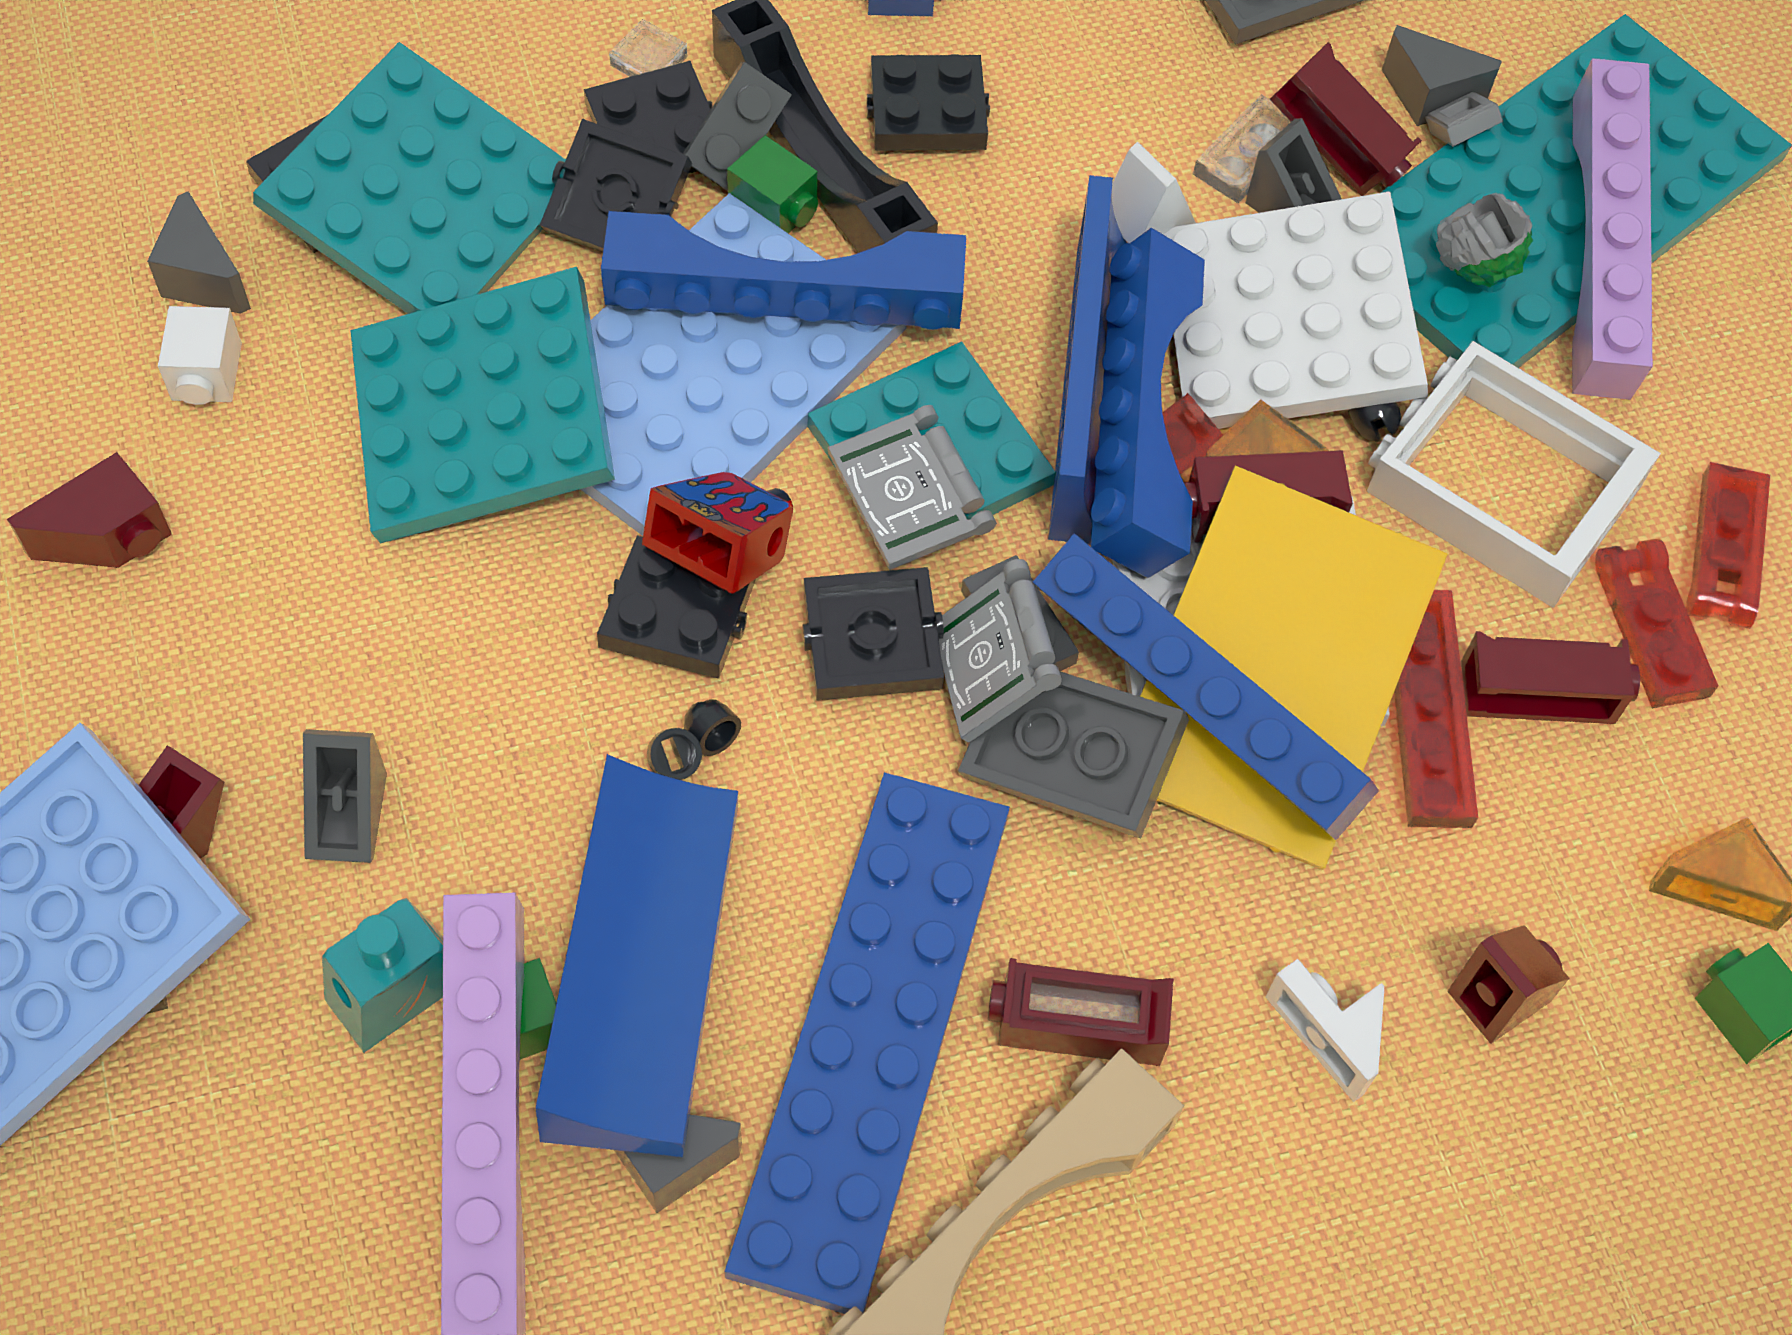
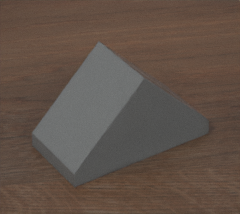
[1382,25,1502,126]
[1245,118,1342,213]
[147,191,251,314]
[303,729,387,863]
[614,1114,742,1213]

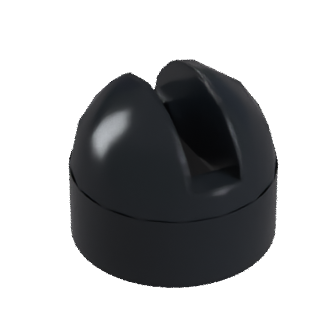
[1348,402,1401,442]
[684,699,741,756]
[647,728,702,780]

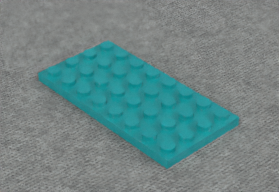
[1381,14,1792,368]

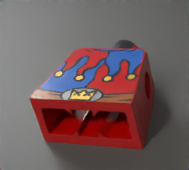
[642,472,793,593]

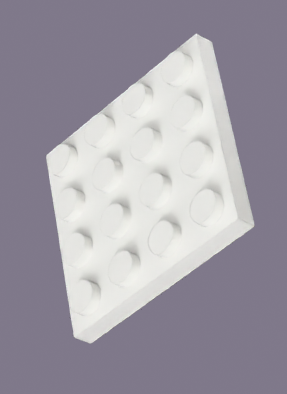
[1164,192,1428,434]

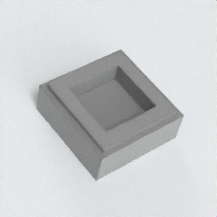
[1425,92,1503,147]

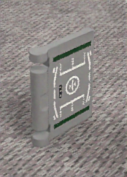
[828,405,997,570]
[935,559,1062,743]

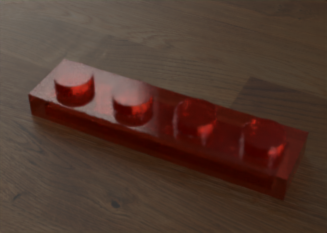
[1394,590,1479,828]

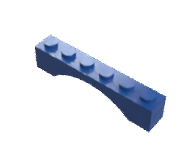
[601,211,966,330]
[1091,227,1205,578]
[1033,533,1379,840]

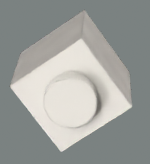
[158,306,242,405]

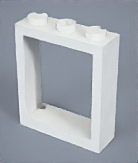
[1367,341,1661,608]

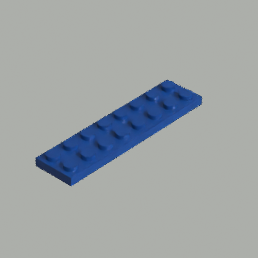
[725,772,1010,1314]

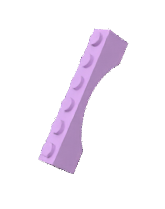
[1572,58,1653,400]
[441,892,526,1335]

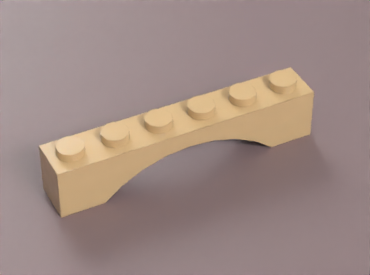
[827,1048,1185,1335]

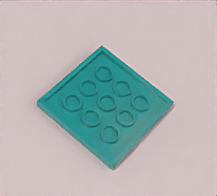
[253,42,566,314]
[350,266,615,544]

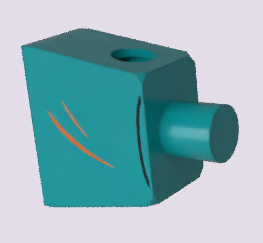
[322,898,443,1053]

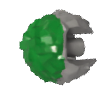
[1436,193,1534,288]

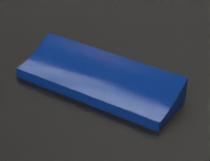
[1048,175,1127,545]
[536,754,738,1157]

